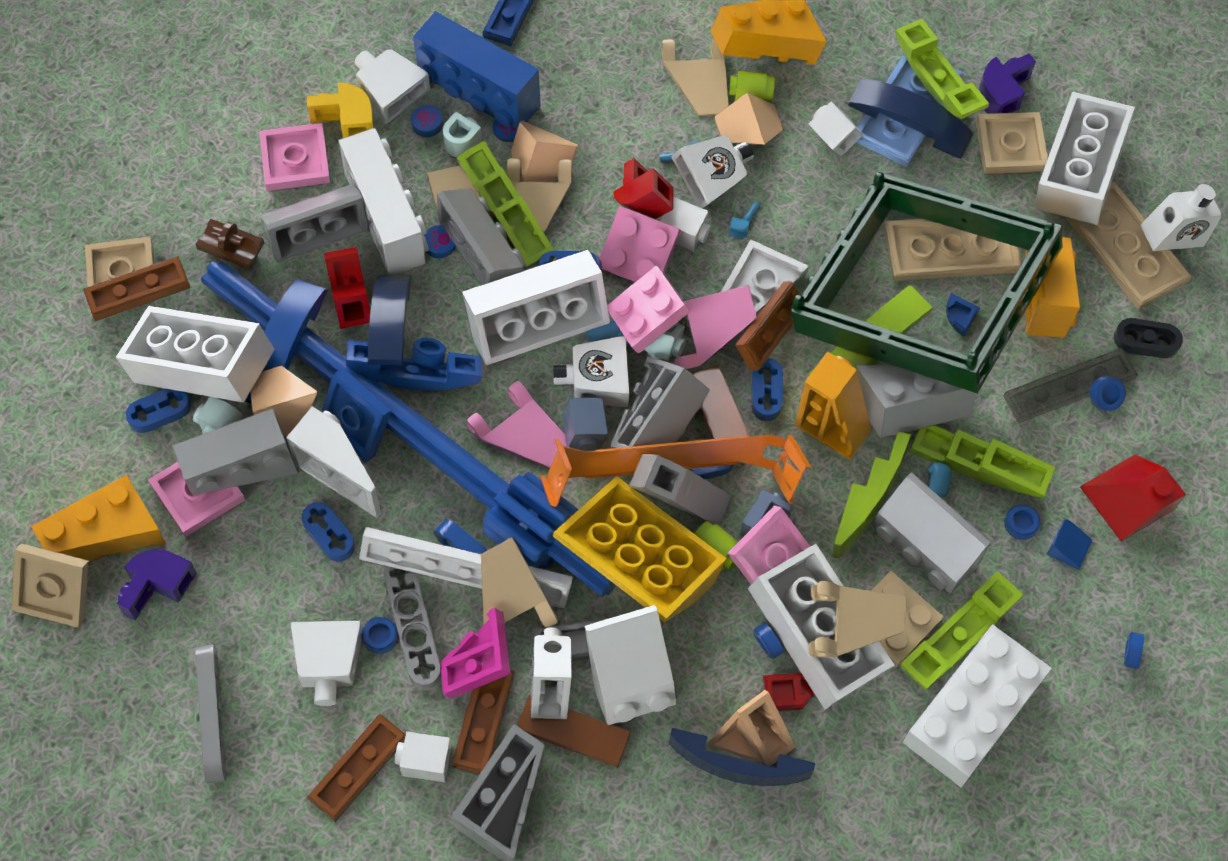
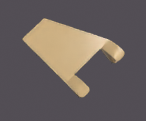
[662,38,729,116]
[506,158,572,244]
[481,537,557,647]
[809,581,906,658]

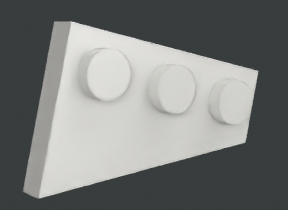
[721,240,809,316]

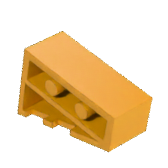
[710,0,827,65]
[1026,237,1080,338]
[794,351,872,460]
[31,474,166,562]

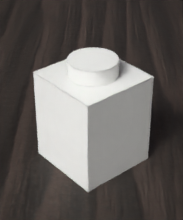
[809,101,864,156]
[660,197,711,252]
[395,731,452,782]

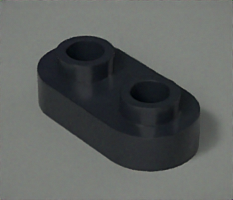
[1114,318,1183,358]

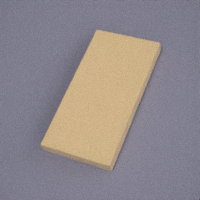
[1064,181,1192,310]
[884,218,1021,281]

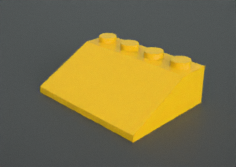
[553,476,727,622]

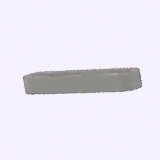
[384,566,441,689]
[195,644,226,783]

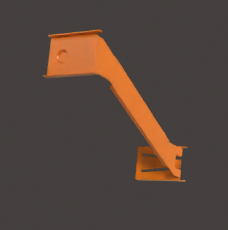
[539,434,812,507]

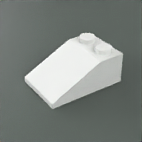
[286,406,381,518]
[585,605,676,725]

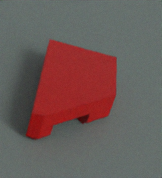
[763,673,815,712]

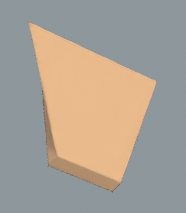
[714,93,783,145]
[511,121,578,182]
[251,365,318,436]
[706,690,796,766]

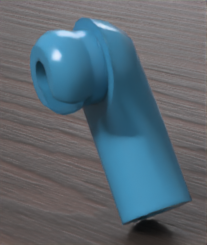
[586,321,631,347]
[928,462,952,498]

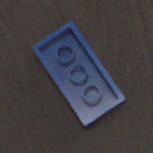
[413,11,541,129]

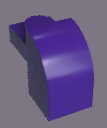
[978,53,1036,114]
[117,549,197,621]

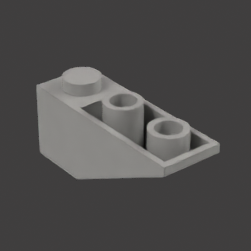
[629,454,731,526]

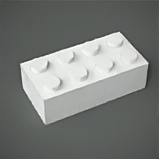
[1034,92,1135,225]
[338,128,429,275]
[462,250,610,366]
[116,306,275,403]
[748,544,894,710]
[903,624,1052,788]

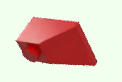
[1080,454,1186,542]

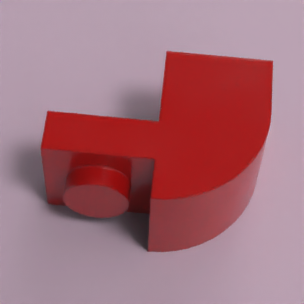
[613,158,674,219]
[324,247,371,329]

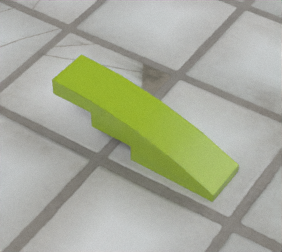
[456,140,554,267]
[808,285,933,376]
[909,425,1056,498]
[832,431,911,558]

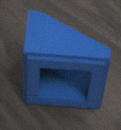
[1047,518,1092,570]

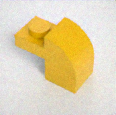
[307,83,374,138]

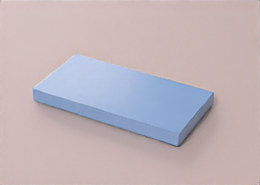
[856,54,963,167]

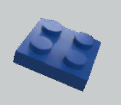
[321,369,392,462]

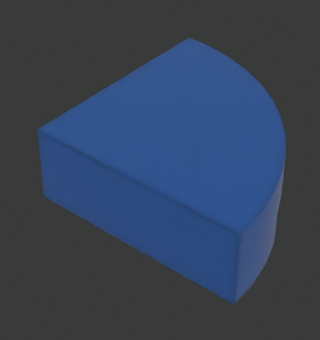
[946,293,980,337]

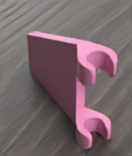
[674,285,757,369]
[467,381,567,469]

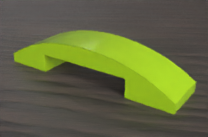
[895,18,989,119]
[900,571,1024,691]

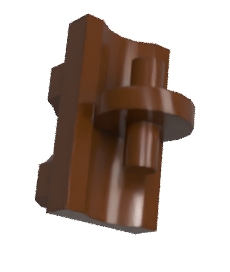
[195,219,265,269]

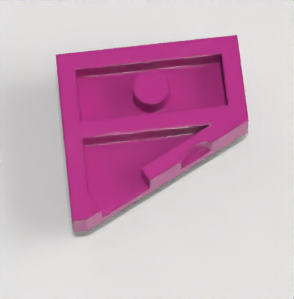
[440,608,511,699]

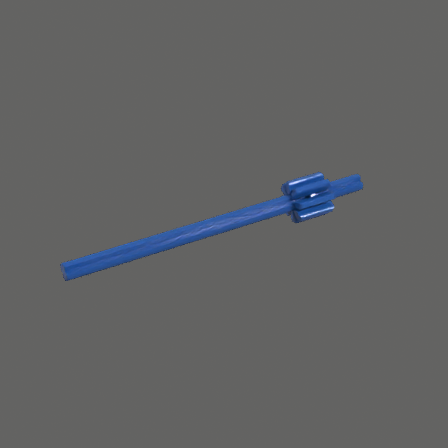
[201,260,616,597]

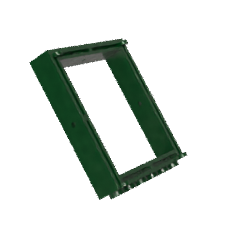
[790,172,1063,394]

